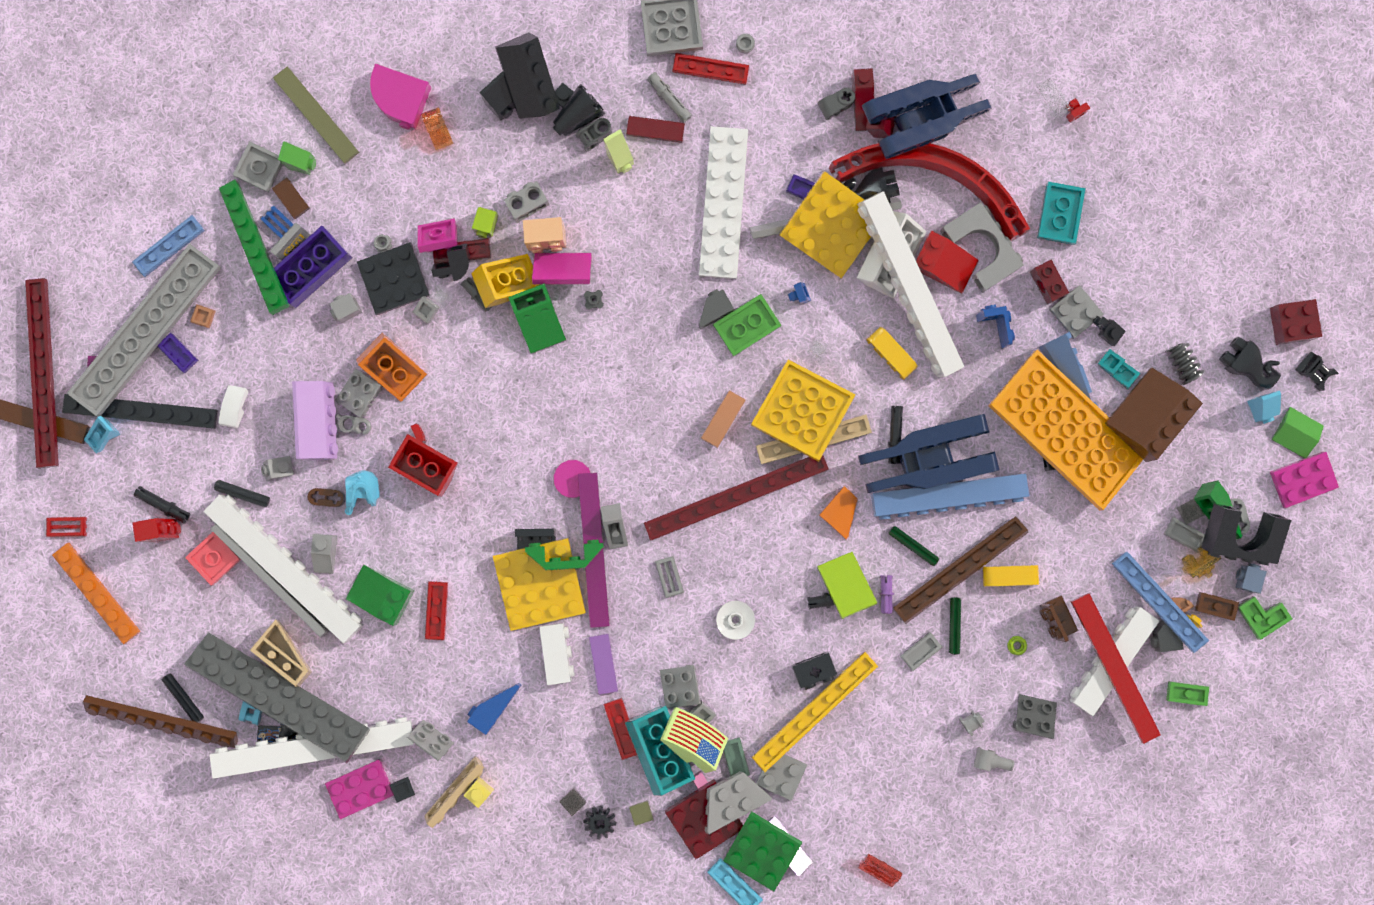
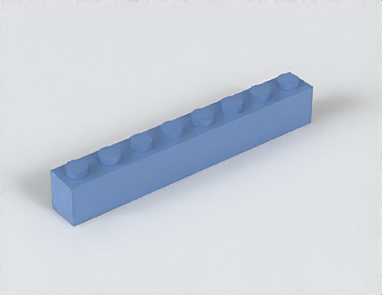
[871,474,1029,520]

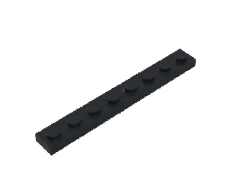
[62,394,218,429]

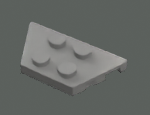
[705,771,772,834]

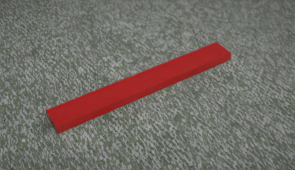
[1070,593,1161,744]

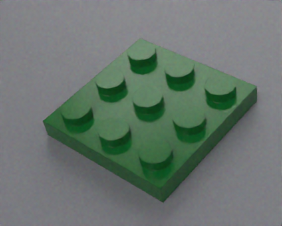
[723,811,802,892]

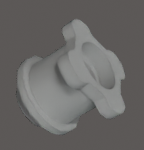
[959,711,984,736]

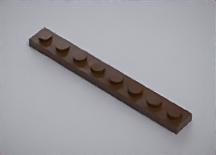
[893,516,1029,624]
[83,695,238,748]

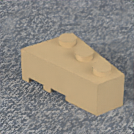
[250,619,312,687]

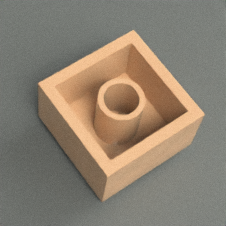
[523,217,566,254]

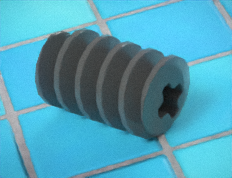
[1165,343,1204,385]

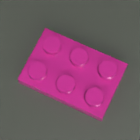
[1270,452,1339,508]
[325,759,394,819]

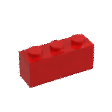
[132,518,181,542]

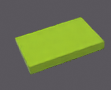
[817,552,877,619]

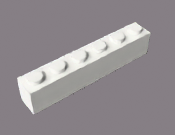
[1069,606,1159,716]

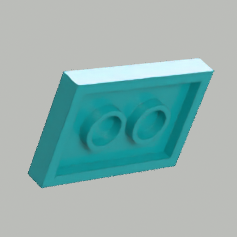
[1037,181,1086,245]

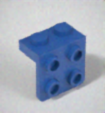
[976,304,1015,349]

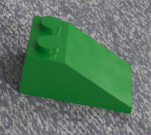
[346,564,415,626]

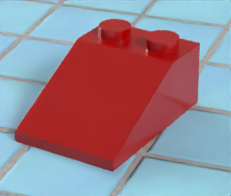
[916,231,979,294]

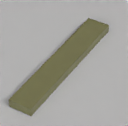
[273,66,360,164]

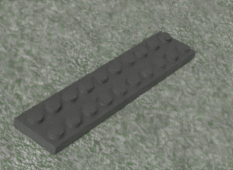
[184,632,370,764]

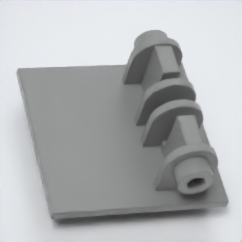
[335,369,382,418]
[659,664,701,708]
[407,720,454,761]

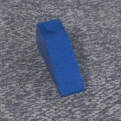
[467,683,522,735]

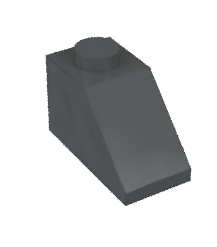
[699,289,734,330]
[1150,620,1184,652]

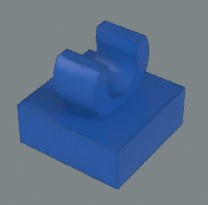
[788,282,811,303]

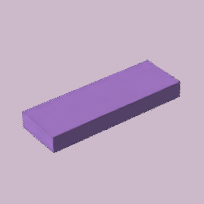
[589,634,618,695]

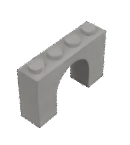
[940,202,1024,293]

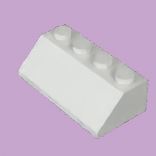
[857,211,927,299]

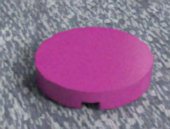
[554,460,591,498]

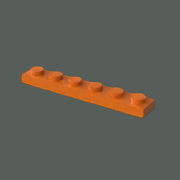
[52,543,141,644]

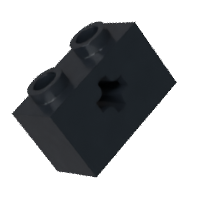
[791,651,837,690]

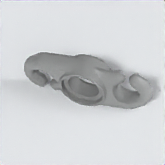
[335,414,371,435]

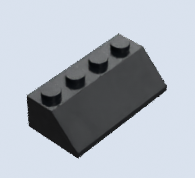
[495,32,560,119]

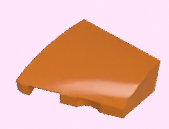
[819,486,858,539]

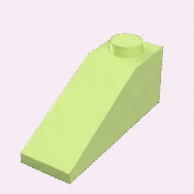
[604,130,634,173]

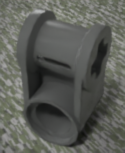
[817,88,855,120]
[575,118,612,152]

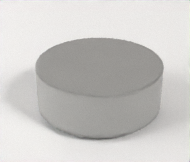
[736,34,755,54]

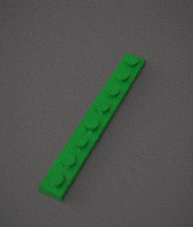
[219,179,290,315]

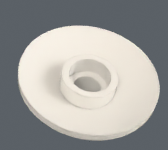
[716,601,755,640]

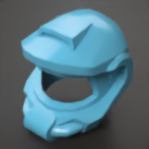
[345,470,380,515]

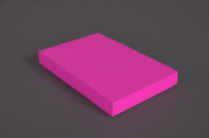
[532,253,592,284]

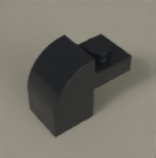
[431,244,470,281]

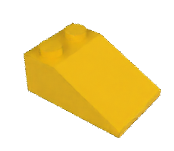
[471,254,541,308]

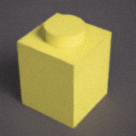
[464,777,494,808]

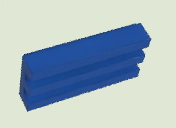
[261,205,294,238]

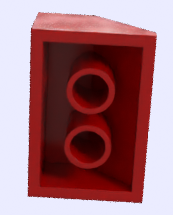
[388,434,458,497]

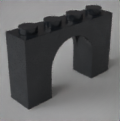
[1201,503,1292,566]

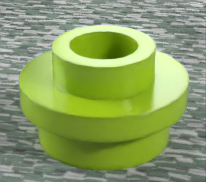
[1007,636,1027,655]

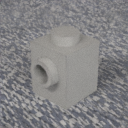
[330,293,363,323]

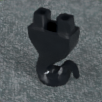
[843,167,900,203]
[1219,337,1281,390]

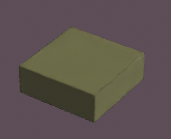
[629,800,654,826]

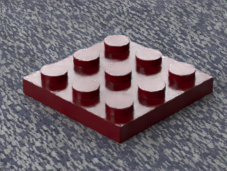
[665,779,743,860]

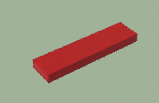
[672,53,749,85]

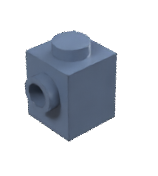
[1235,563,1267,594]

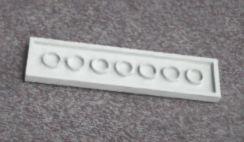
[699,126,748,279]

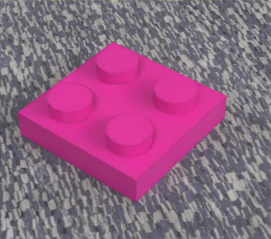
[418,218,457,253]

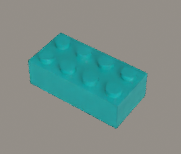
[625,706,695,796]

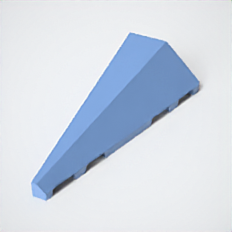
[1039,332,1097,405]

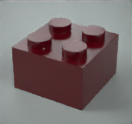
[1270,299,1323,345]

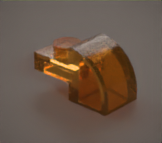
[421,107,454,150]

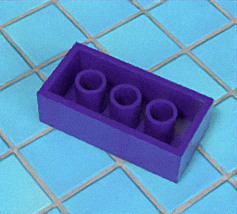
[274,225,353,308]

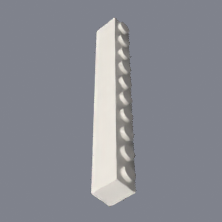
[857,191,964,377]
[203,495,363,643]
[210,717,414,778]

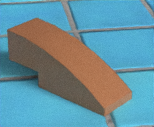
[701,390,746,449]

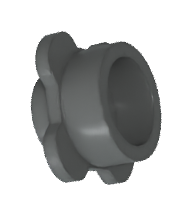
[584,290,604,310]

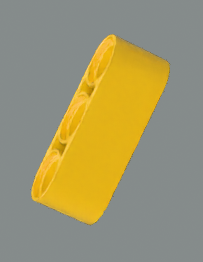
[866,327,918,380]
[982,565,1039,586]

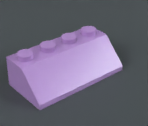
[292,381,338,460]

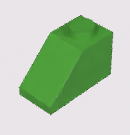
[278,141,316,175]

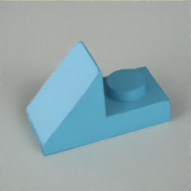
[84,416,120,454]

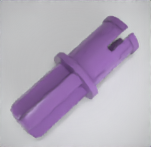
[879,575,894,614]

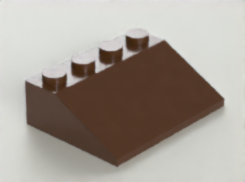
[1105,368,1203,462]

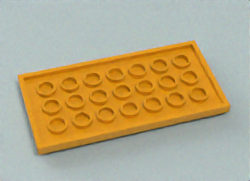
[988,350,1143,511]

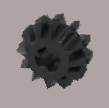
[583,805,617,840]

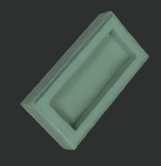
[724,737,750,776]

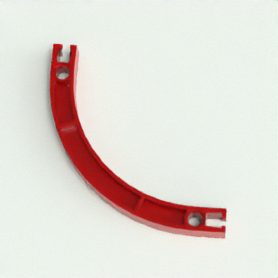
[829,143,1030,241]

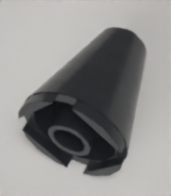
[553,84,606,136]

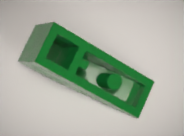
[1194,480,1242,539]

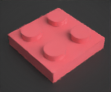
[185,532,241,586]

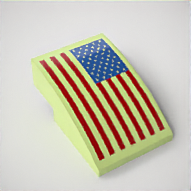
[660,707,728,773]

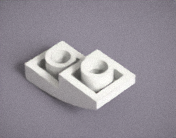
[219,385,248,428]

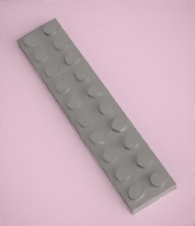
[67,244,221,417]

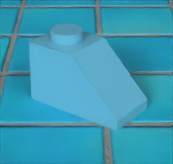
[1247,391,1281,424]

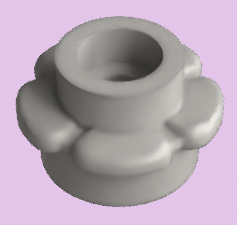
[374,234,392,253]

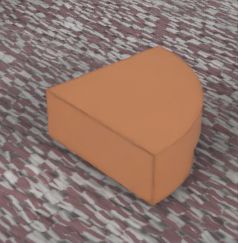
[1171,597,1194,613]

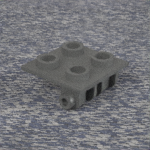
[1013,694,1057,739]

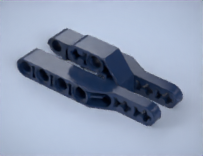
[862,74,992,159]
[858,414,1000,493]

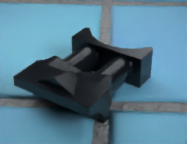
[1295,352,1339,391]

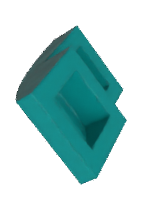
[1098,349,1141,389]

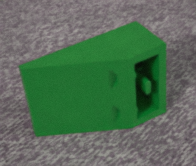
[508,284,566,354]

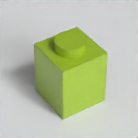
[472,207,499,238]

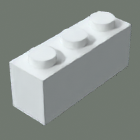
[540,623,575,685]

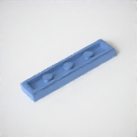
[132,215,205,277]

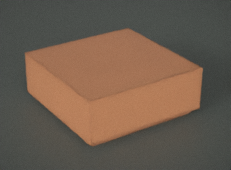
[190,304,216,329]

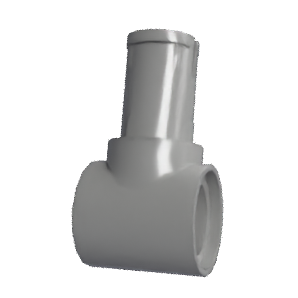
[974,747,1014,771]

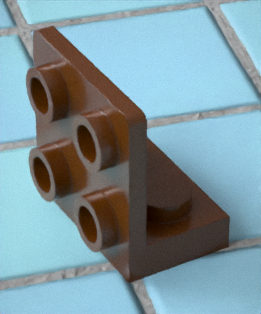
[1039,595,1079,642]

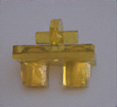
[1182,545,1222,578]

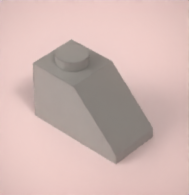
[601,503,628,550]
[311,534,337,574]

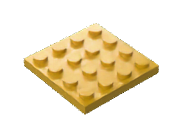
[779,171,871,279]
[751,359,856,462]
[493,538,586,631]

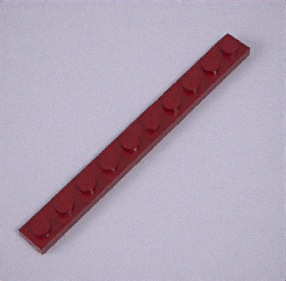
[25,278,59,469]
[644,455,829,541]

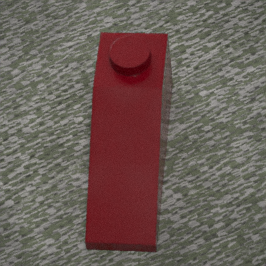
[852,68,874,131]

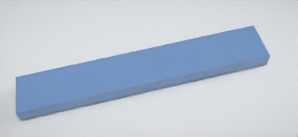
[1112,552,1209,654]

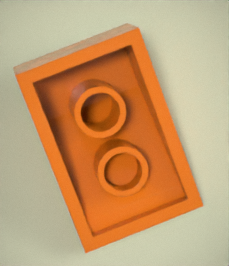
[356,332,427,402]

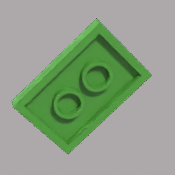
[713,294,782,357]

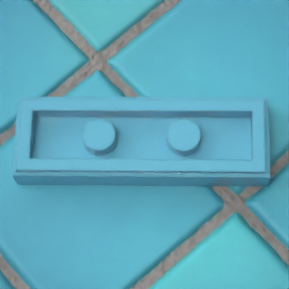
[707,858,763,905]

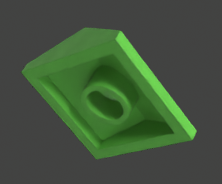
[1272,407,1324,458]

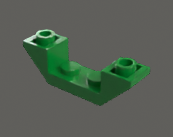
[525,540,604,571]

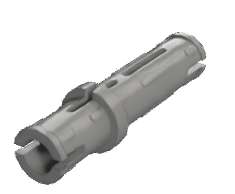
[647,72,692,123]

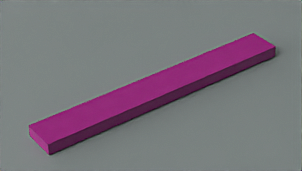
[578,472,610,628]

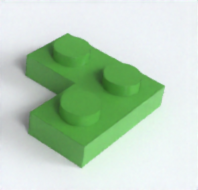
[1238,596,1293,640]

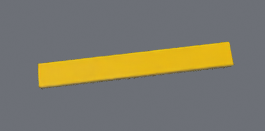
[751,652,878,772]

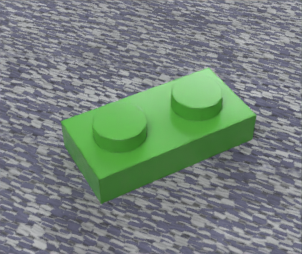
[1166,681,1209,706]

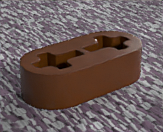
[307,488,346,507]

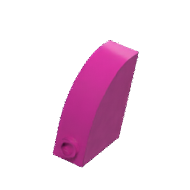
[370,63,432,130]

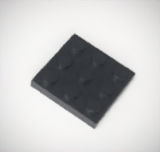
[357,242,430,315]

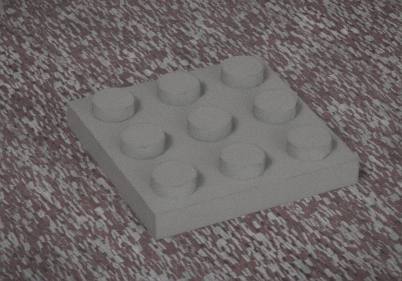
[640,0,703,56]

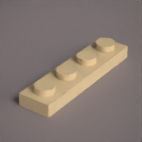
[424,756,484,828]

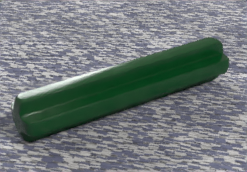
[889,526,939,566]
[949,597,961,655]

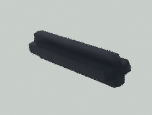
[214,480,270,507]
[161,673,204,722]

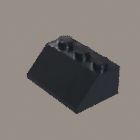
[479,71,515,121]

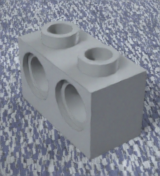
[504,181,549,223]

